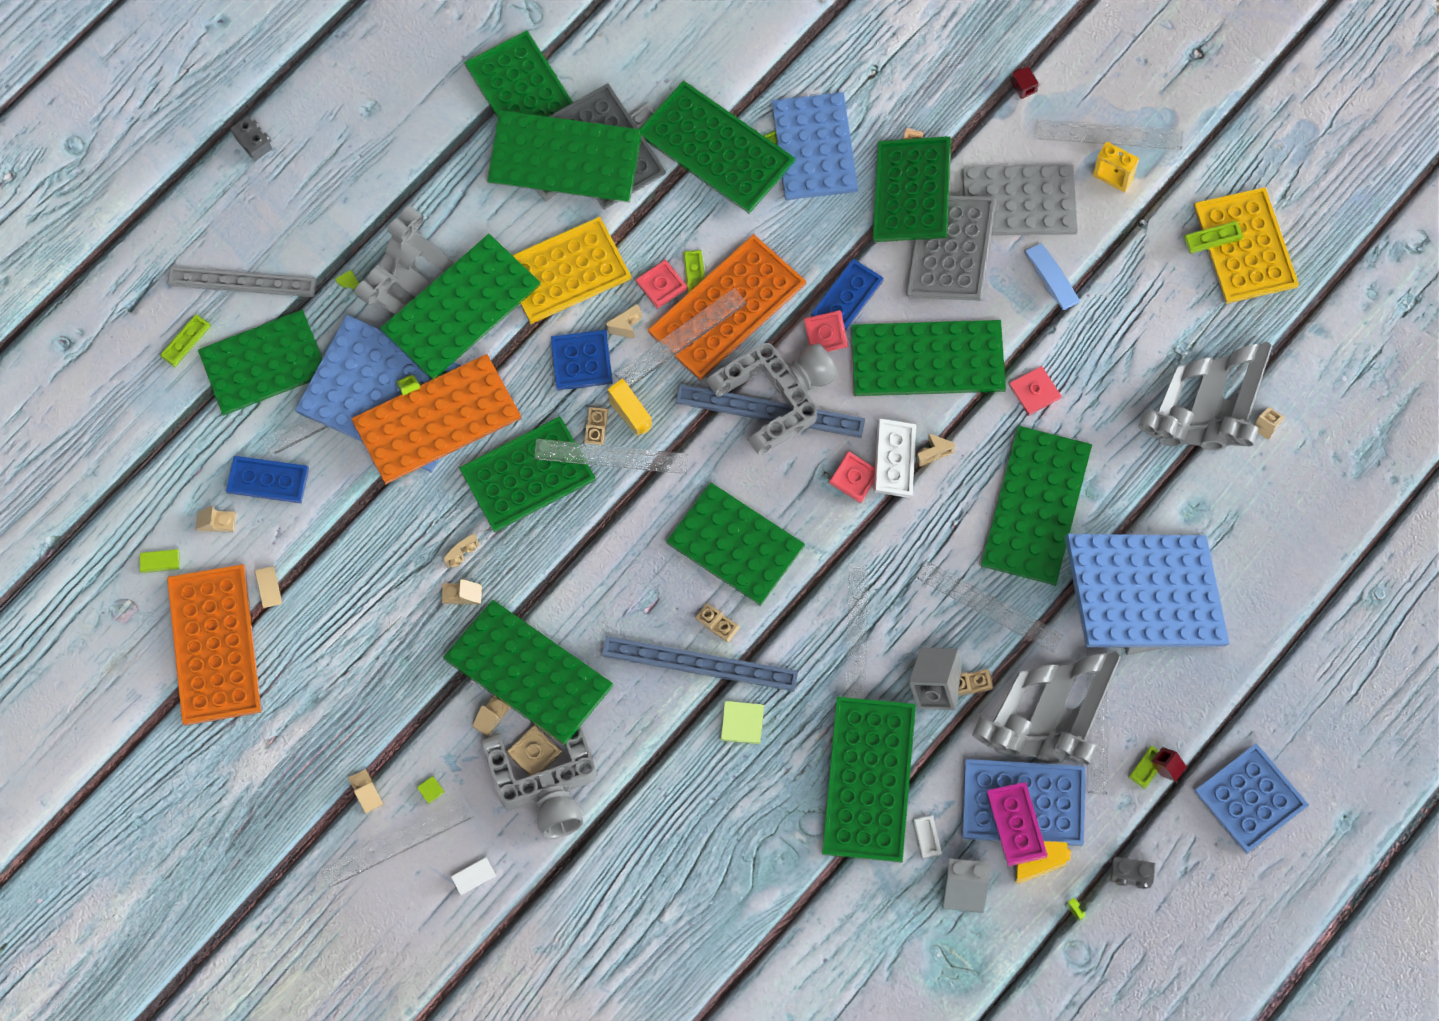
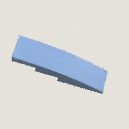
[1025,243,1080,310]

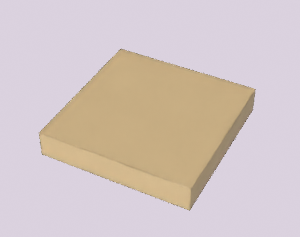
[506,725,562,776]

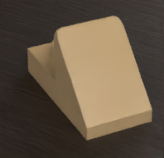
[606,304,642,338]
[1255,407,1285,439]
[917,434,955,467]
[196,506,236,532]
[442,579,482,605]
[472,696,511,737]
[348,769,384,814]

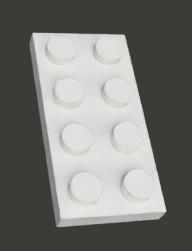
[874,419,916,498]

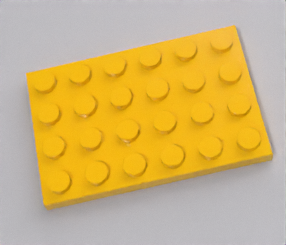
[1194,187,1299,304]
[512,217,632,324]

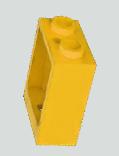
[1093,141,1139,193]

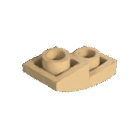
[584,407,609,446]
[444,533,480,568]
[255,566,282,608]
[695,603,740,643]
[958,669,994,696]

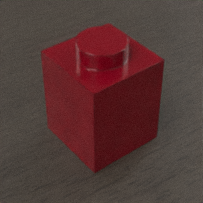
[1011,66,1039,99]
[1151,747,1187,782]

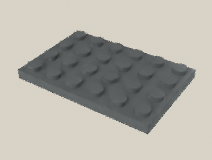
[549,83,666,210]

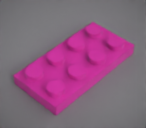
[987,782,1047,866]

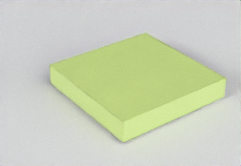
[721,701,764,744]

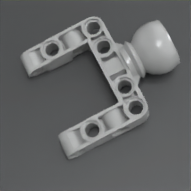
[706,343,838,455]
[481,726,597,839]

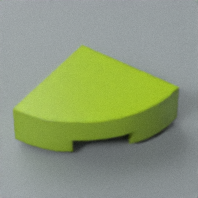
[335,270,359,289]
[1066,898,1085,921]

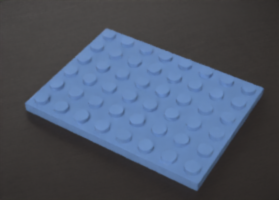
[295,315,462,473]
[1065,534,1230,647]

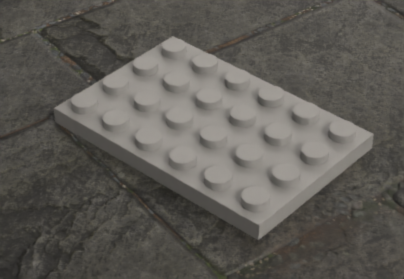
[963,165,1078,236]
[907,196,996,301]

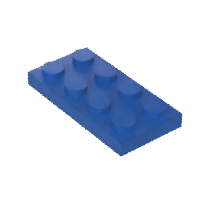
[811,259,884,331]
[226,456,309,504]

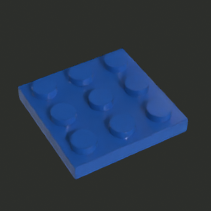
[551,330,613,391]

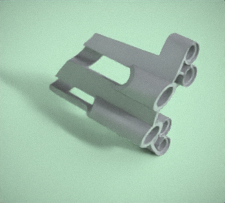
[354,205,454,315]
[1139,342,1272,450]
[972,651,1121,765]

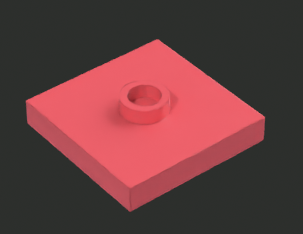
[635,259,687,309]
[804,310,848,352]
[1009,366,1062,416]
[829,451,875,504]

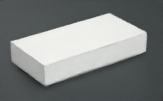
[913,815,942,859]
[451,857,496,895]

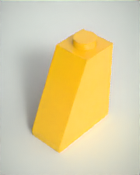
[607,378,652,436]
[1016,841,1071,884]

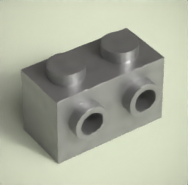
[230,116,272,162]
[1110,857,1156,889]

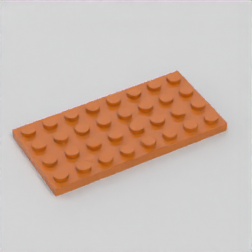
[648,234,806,381]
[351,354,522,485]
[167,564,262,726]

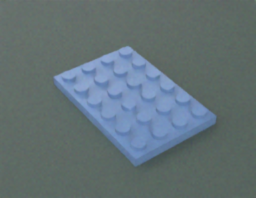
[772,92,858,200]
[962,759,1086,846]

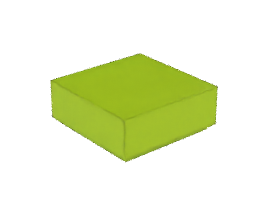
[396,375,420,396]
[417,776,445,804]

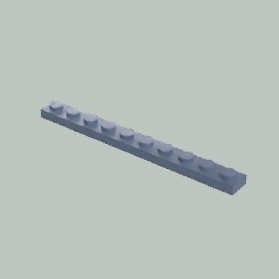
[676,384,865,438]
[602,636,798,692]

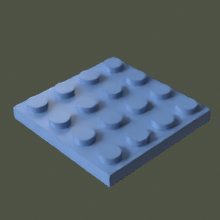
[1194,743,1309,854]

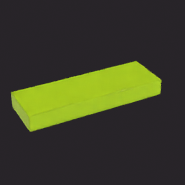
[1183,221,1243,254]
[683,250,705,293]
[160,314,211,367]

